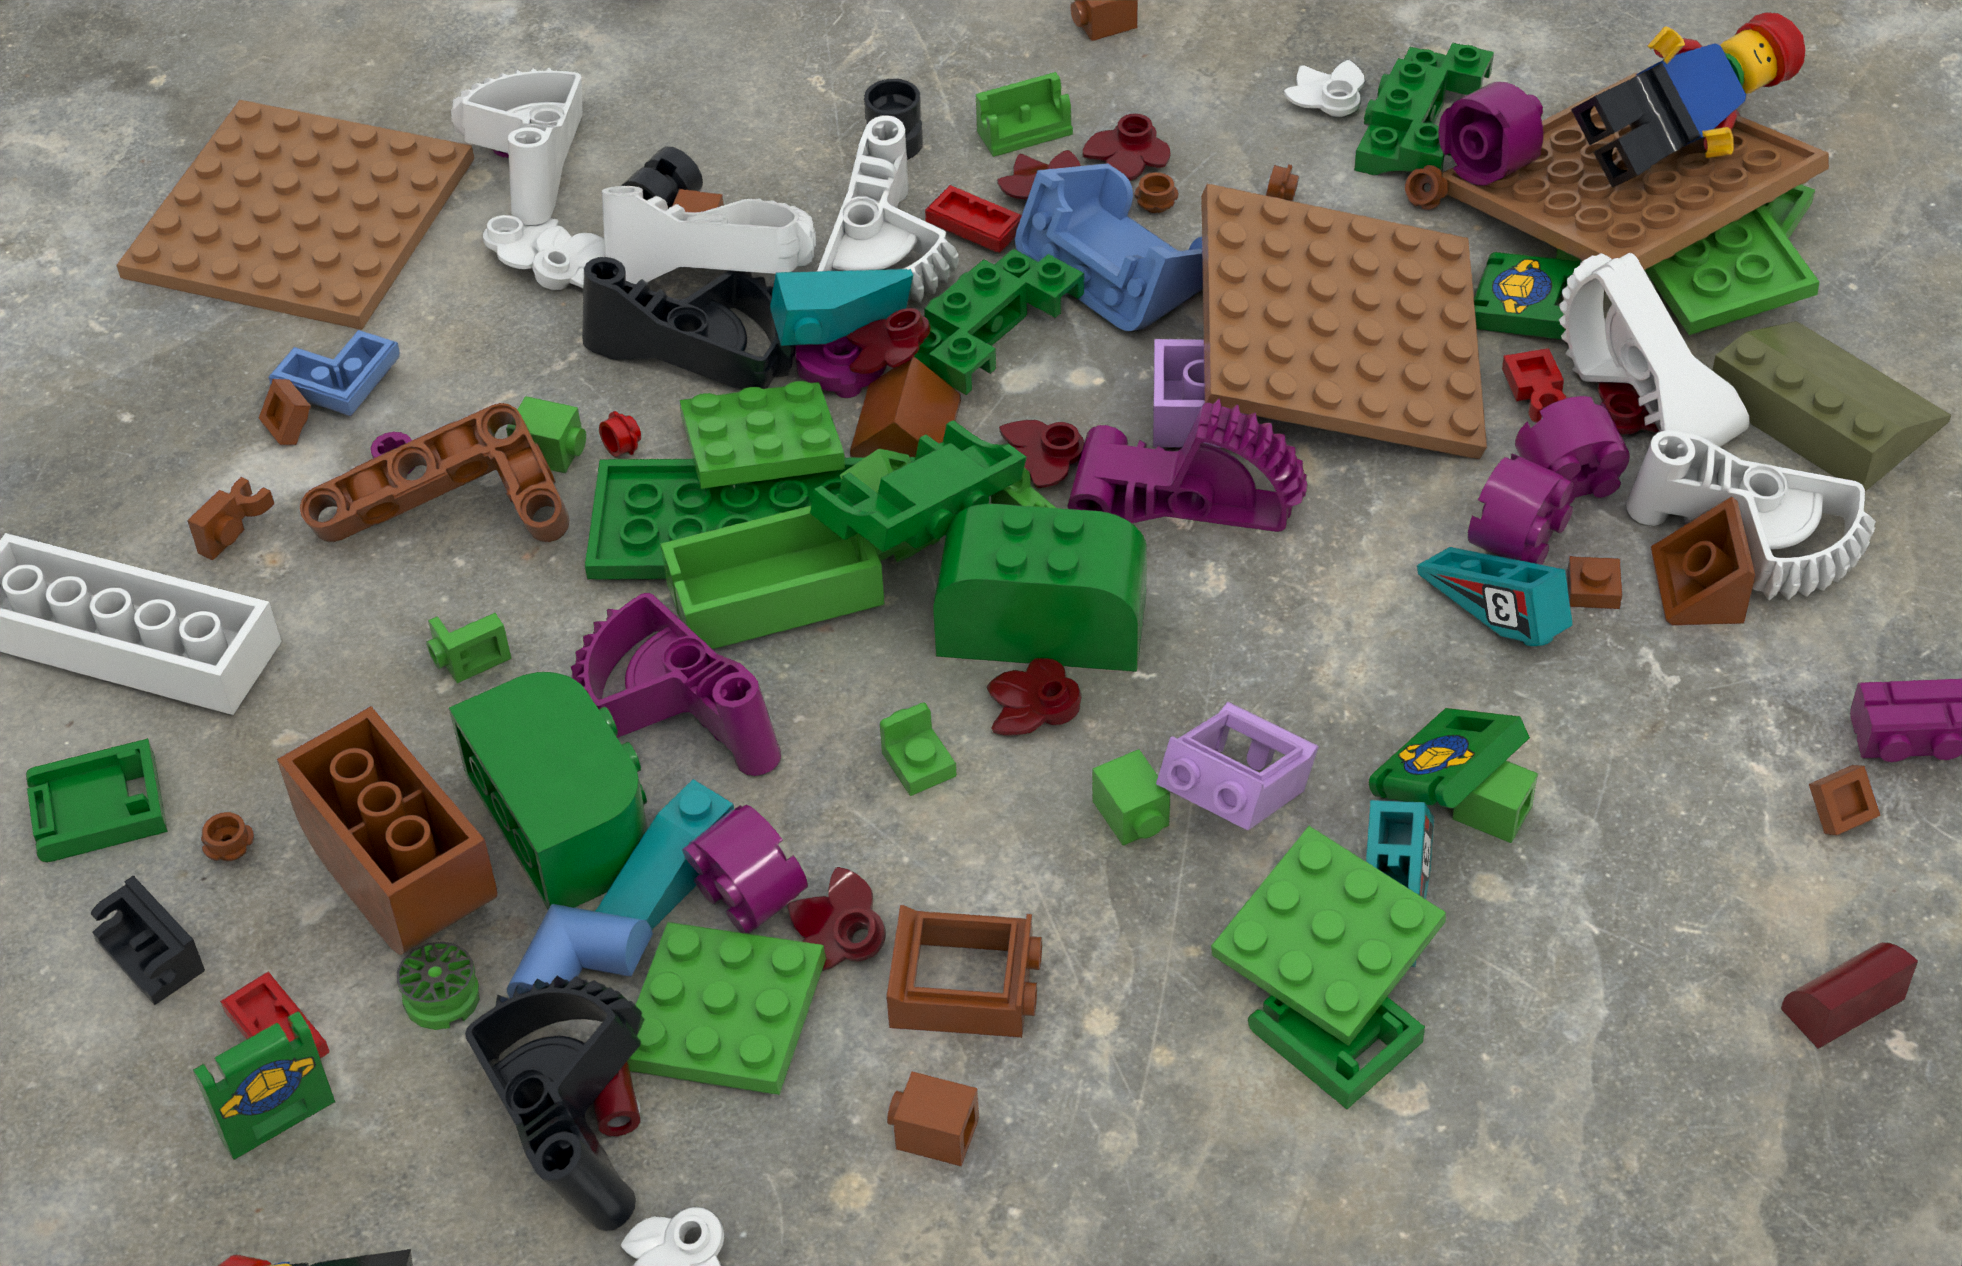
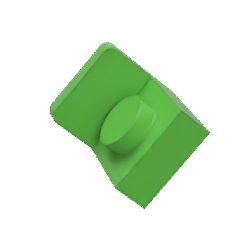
[426,613,512,683]
[880,702,957,796]

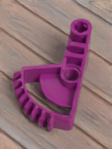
[1067,399,1308,532]
[571,593,781,776]

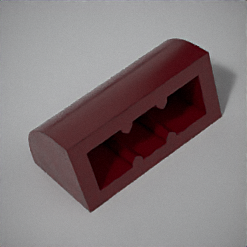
[1781,942,1918,1049]

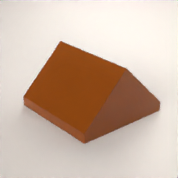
[850,357,961,457]
[1651,496,1755,625]

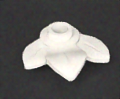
[1284,60,1365,117]
[483,215,558,269]
[532,226,605,290]
[621,1207,724,1266]

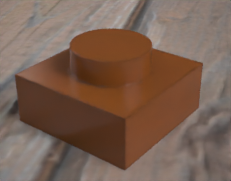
[259,379,311,445]
[1567,556,1622,609]
[1809,765,1881,835]

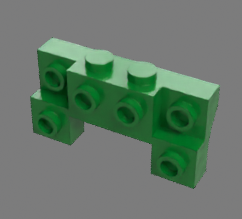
[1354,42,1494,176]
[914,249,1084,395]
[810,420,1026,552]

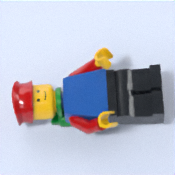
[1571,12,1806,188]

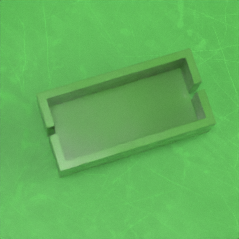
[661,506,885,649]

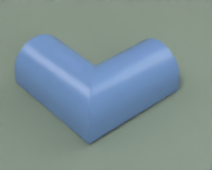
[269,330,400,416]
[506,904,653,998]

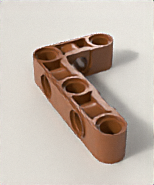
[300,403,570,542]

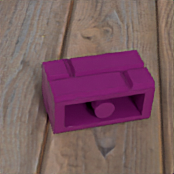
[1850,679,1962,762]

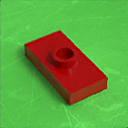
[925,185,1022,253]
[220,971,330,1059]

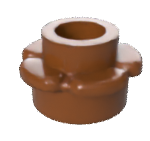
[1266,164,1299,201]
[1405,165,1448,210]
[1135,173,1178,213]
[201,812,254,861]

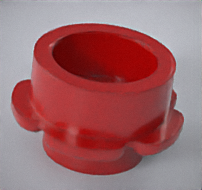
[599,411,641,457]

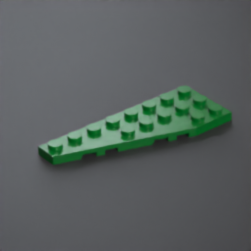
[585,457,915,579]

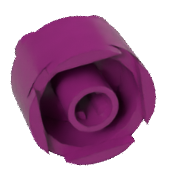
[1438,82,1543,185]
[1515,396,1630,505]
[1468,454,1574,565]
[682,805,808,934]

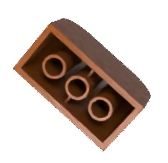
[277,706,498,955]

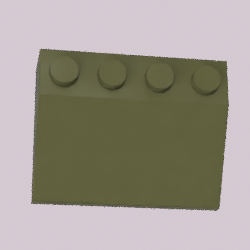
[1712,321,1951,491]

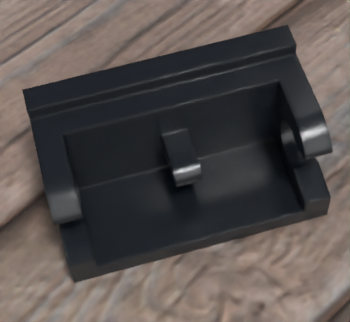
[91,875,205,1005]

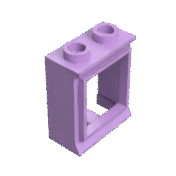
[1156,702,1319,830]

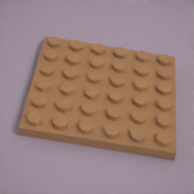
[1442,72,1829,270]
[116,100,475,330]
[1201,183,1487,459]

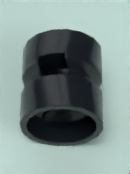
[864,78,923,160]
[622,146,703,208]

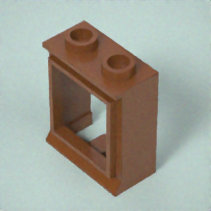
[886,905,1042,1038]

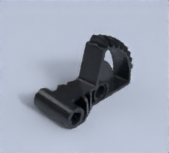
[582,257,796,390]
[465,976,645,1231]

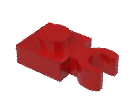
[1502,348,1566,423]

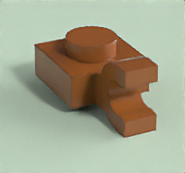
[187,477,275,560]

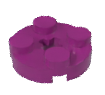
[796,335,887,398]

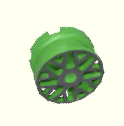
[397,942,480,1030]

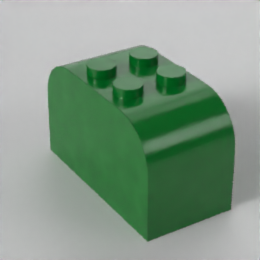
[933,504,1147,672]
[449,672,648,910]

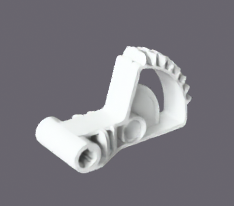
[451,68,583,225]
[818,116,959,304]
[602,186,816,284]
[1559,253,1750,447]
[1626,430,1876,600]

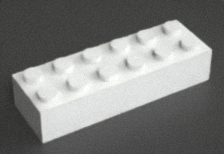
[0,533,282,715]

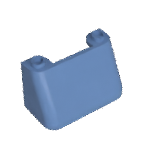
[1015,163,1203,331]

